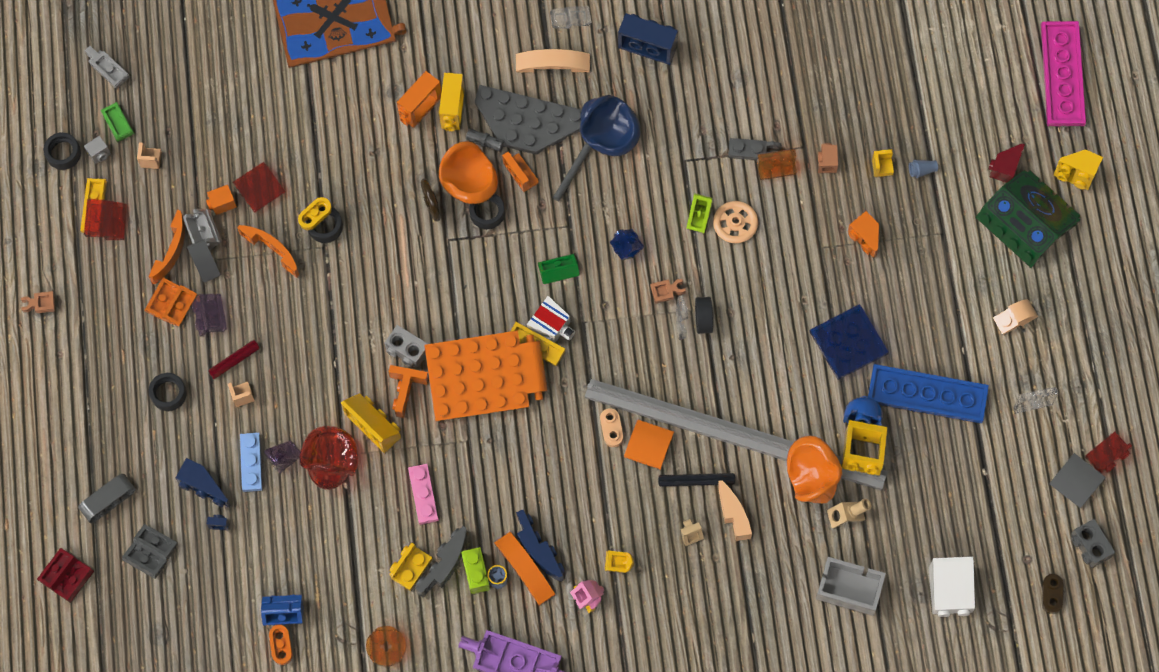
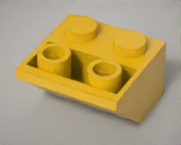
[1054,149,1103,190]

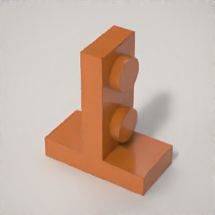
[388,365,429,418]

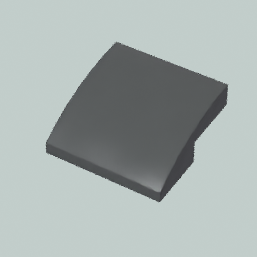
[1049,453,1106,508]
[122,524,177,579]

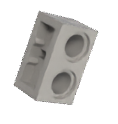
[384,325,428,369]

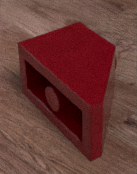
[988,143,1025,183]

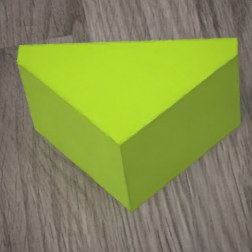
[686,193,713,233]

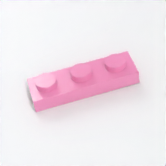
[408,464,439,525]

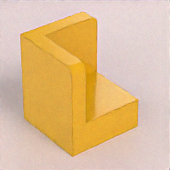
[872,149,894,177]

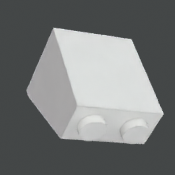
[929,557,975,617]

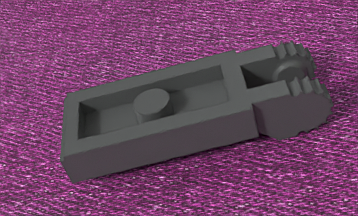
[728,138,782,161]

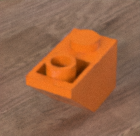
[848,211,879,258]

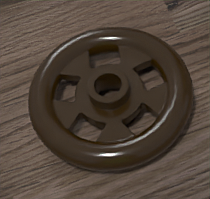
[420,178,441,222]

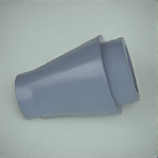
[909,160,938,178]

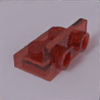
[1085,432,1132,474]

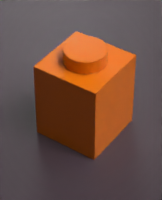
[206,184,237,215]

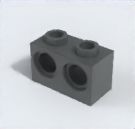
[1071,519,1115,568]

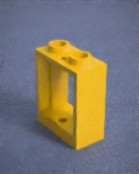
[439,73,465,131]
[841,420,887,476]

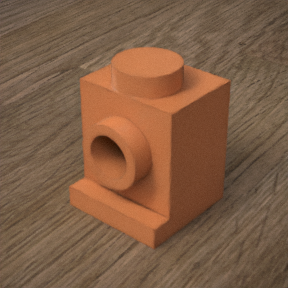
[818,143,838,173]

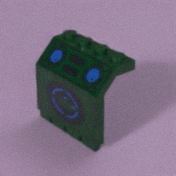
[976,170,1081,268]

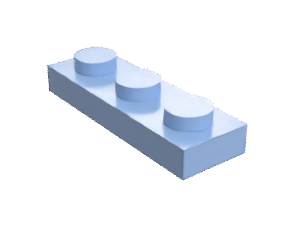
[240,433,262,492]

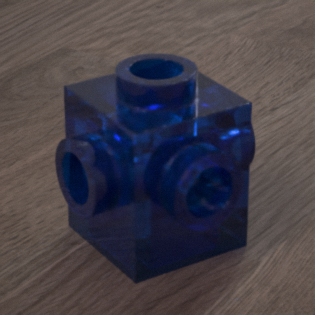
[610,229,644,260]

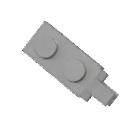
[85,46,130,89]

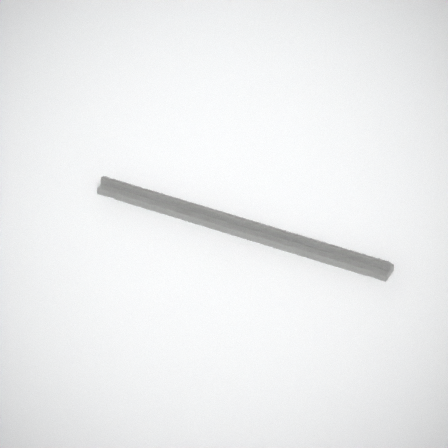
[585,379,888,491]

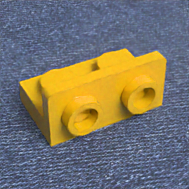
[389,542,433,591]

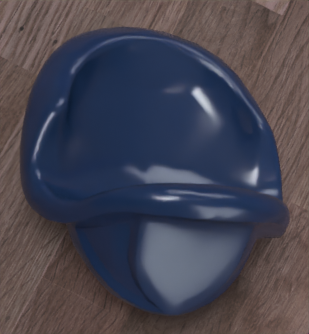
[580,95,641,156]

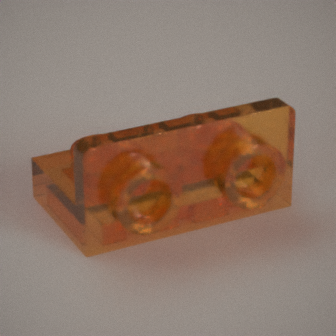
[757,149,797,180]

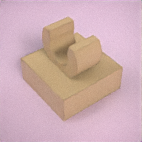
[681,519,704,546]

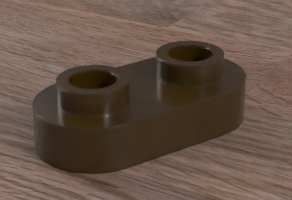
[1042,574,1063,614]

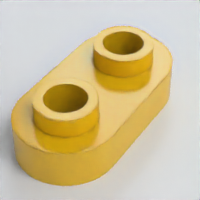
[298,197,332,230]

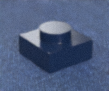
[207,515,230,531]

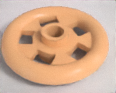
[713,201,758,244]

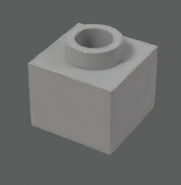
[84,136,111,164]

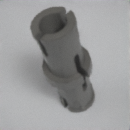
[466,128,505,152]

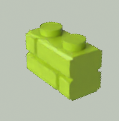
[461,547,490,594]

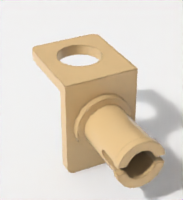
[827,499,872,528]

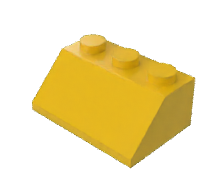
[341,393,401,454]

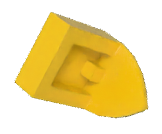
[605,550,634,573]

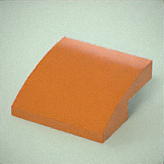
[144,277,197,327]
[624,420,674,470]

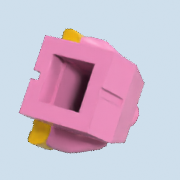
[570,580,604,613]

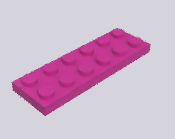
[1041,21,1086,126]

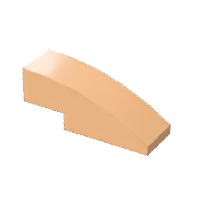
[718,481,752,541]

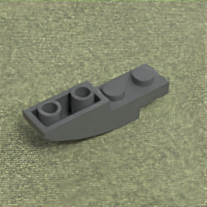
[415,526,467,598]

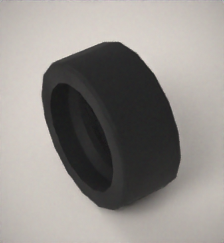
[43,132,81,170]
[469,193,505,230]
[306,207,343,243]
[695,297,713,334]
[148,372,187,411]

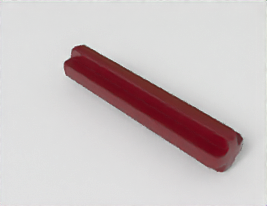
[208,340,260,379]

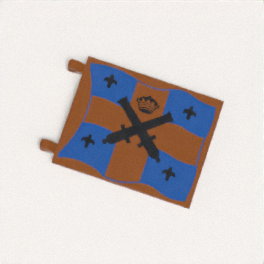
[273,0,407,68]

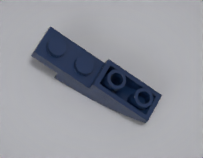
[516,509,565,582]

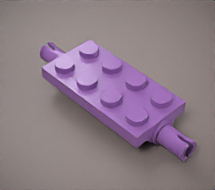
[458,630,565,672]

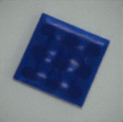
[809,304,889,380]

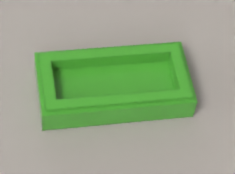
[101,102,134,142]

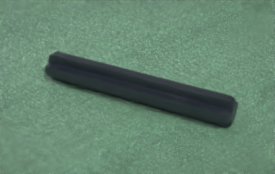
[658,473,736,487]

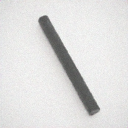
[553,143,592,202]

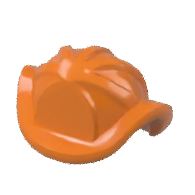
[439,141,498,204]
[787,436,842,504]

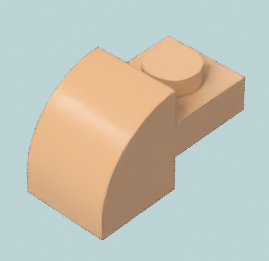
[993,299,1039,335]

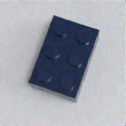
[618,13,678,65]

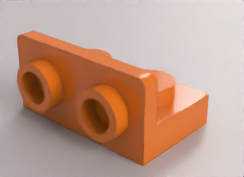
[502,151,539,192]

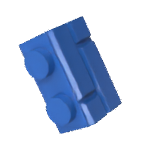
[261,594,304,626]

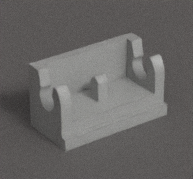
[183,209,222,250]

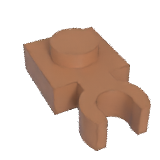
[650,279,686,304]
[21,291,55,314]

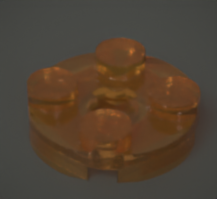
[366,626,406,667]

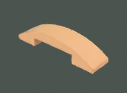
[516,49,590,72]

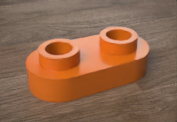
[269,625,292,665]

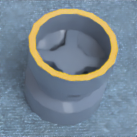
[487,565,508,589]

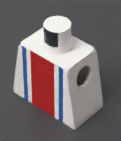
[527,296,575,343]

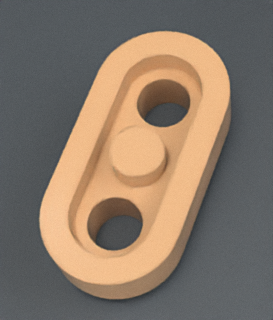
[600,408,623,447]

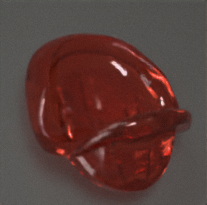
[300,426,358,490]

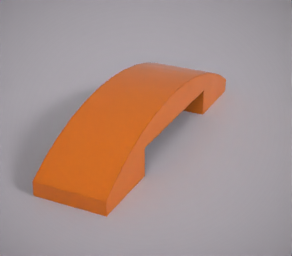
[148,210,185,284]
[237,225,299,278]
[494,532,555,606]

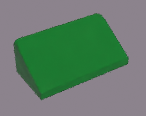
[538,254,580,284]

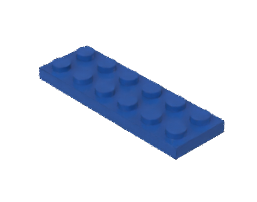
[868,364,989,424]

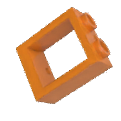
[396,71,442,128]

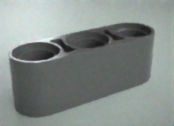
[78,474,136,523]

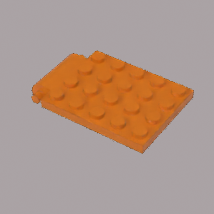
[424,330,548,421]

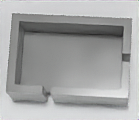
[816,557,886,616]

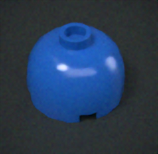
[843,396,883,426]

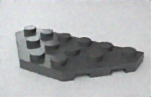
[475,85,582,155]

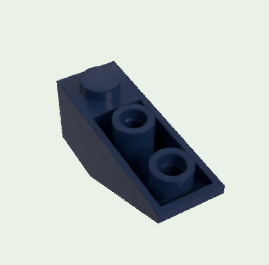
[175,458,231,508]

